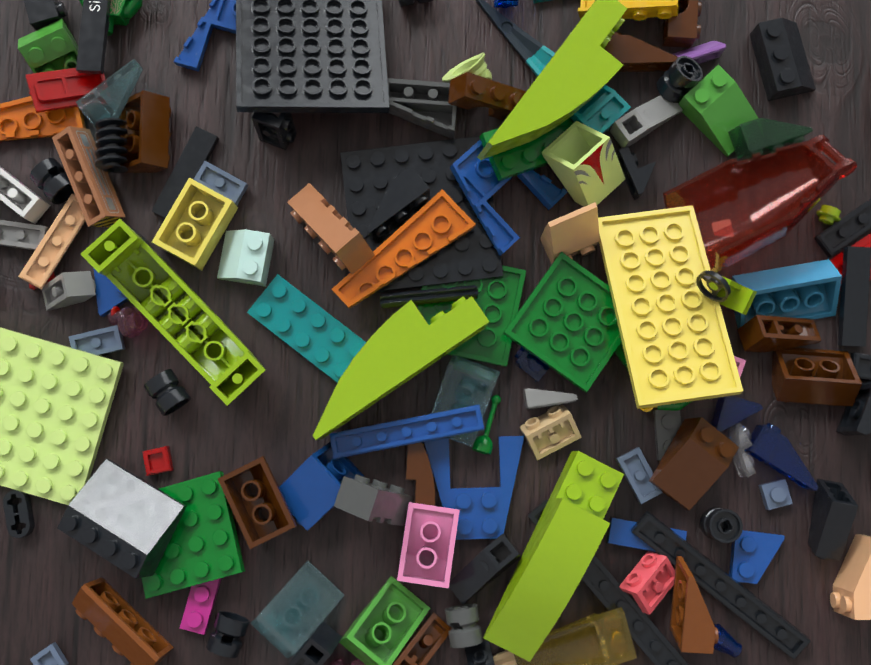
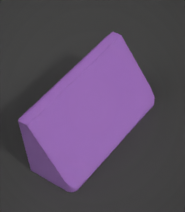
[673,41,726,64]

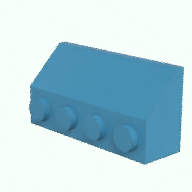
[732,259,842,329]

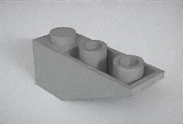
[610,95,683,148]

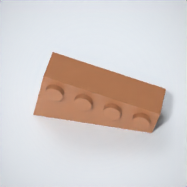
[287,183,375,275]

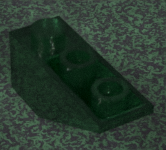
[728,118,813,160]

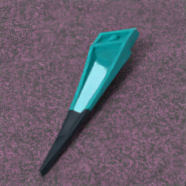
[476,0,631,134]

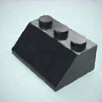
[750,18,816,101]

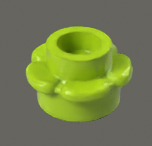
[816,205,841,225]

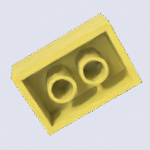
[152,178,238,271]

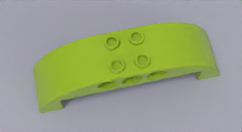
[81,219,266,406]

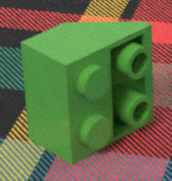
[18,19,78,73]

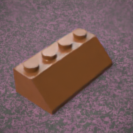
[72,577,174,665]

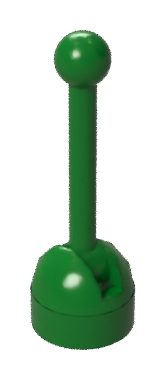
[472,395,501,455]

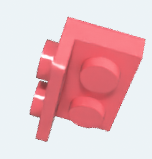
[619,551,675,615]

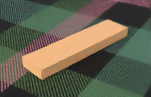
[18,194,85,290]

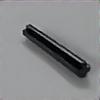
[380,285,478,308]

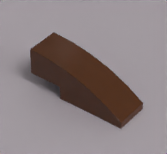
[406,442,435,506]

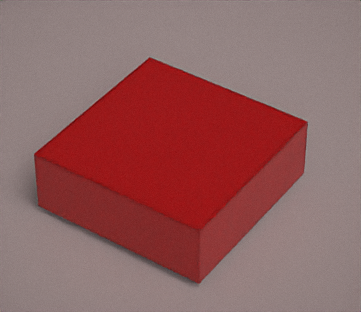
[142,446,173,476]

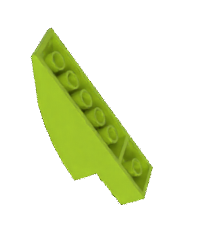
[477,0,627,160]
[313,296,489,440]
[483,451,624,662]

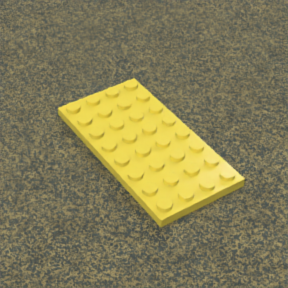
[598,205,743,409]

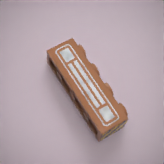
[52,126,125,227]

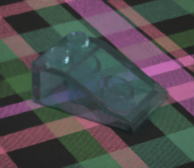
[431,355,500,447]
[250,561,344,659]

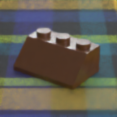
[119,90,171,173]
[772,347,862,406]
[218,456,297,549]

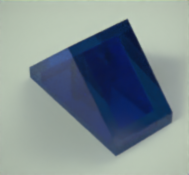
[711,396,763,432]

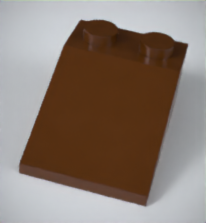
[649,417,739,511]

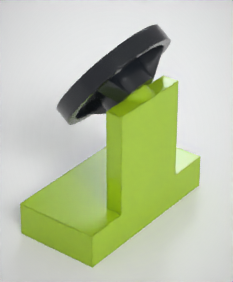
[696,270,757,315]

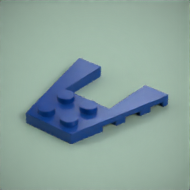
[174,0,236,71]
[450,140,567,256]
[424,436,524,540]

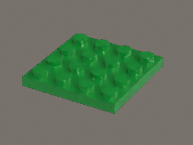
[503,252,622,392]
[418,265,526,367]
[142,471,245,599]

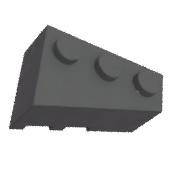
[387,78,457,139]
[334,474,413,526]

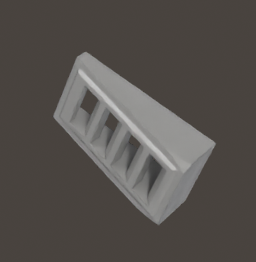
[523,388,578,410]

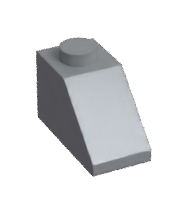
[42,271,96,311]

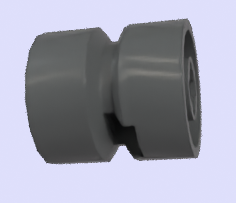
[445,604,483,648]

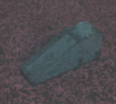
[76,59,143,126]

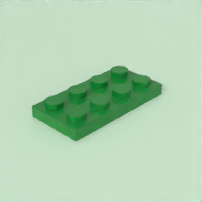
[479,118,573,181]

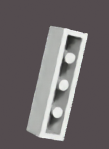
[0,166,51,224]

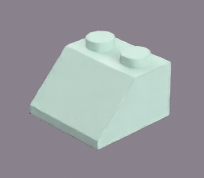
[217,229,275,287]

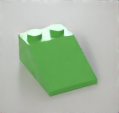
[679,64,762,157]
[339,576,430,665]

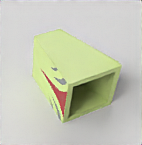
[541,121,625,207]

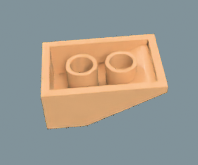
[540,202,600,265]
[830,534,871,620]

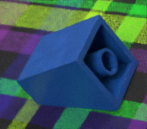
[279,442,365,531]

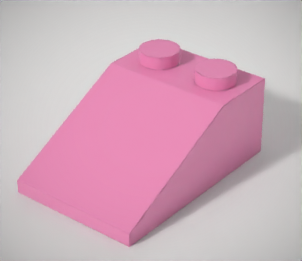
[397,502,460,588]

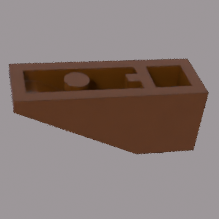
[604,33,678,72]
[737,315,822,352]
[392,612,452,665]

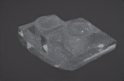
[728,423,756,477]

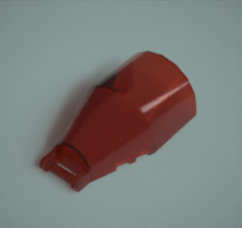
[663,134,857,273]

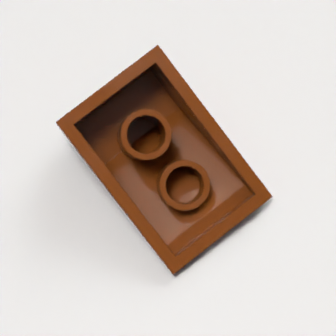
[670,556,719,654]

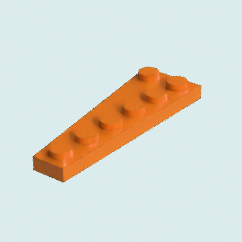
[0,96,86,141]
[332,189,476,309]

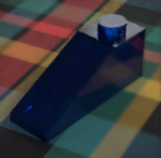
[742,423,819,491]

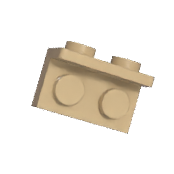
[520,405,582,461]

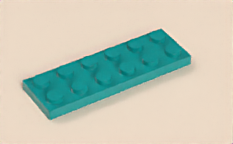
[247,274,366,383]

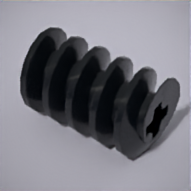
[95,117,128,173]

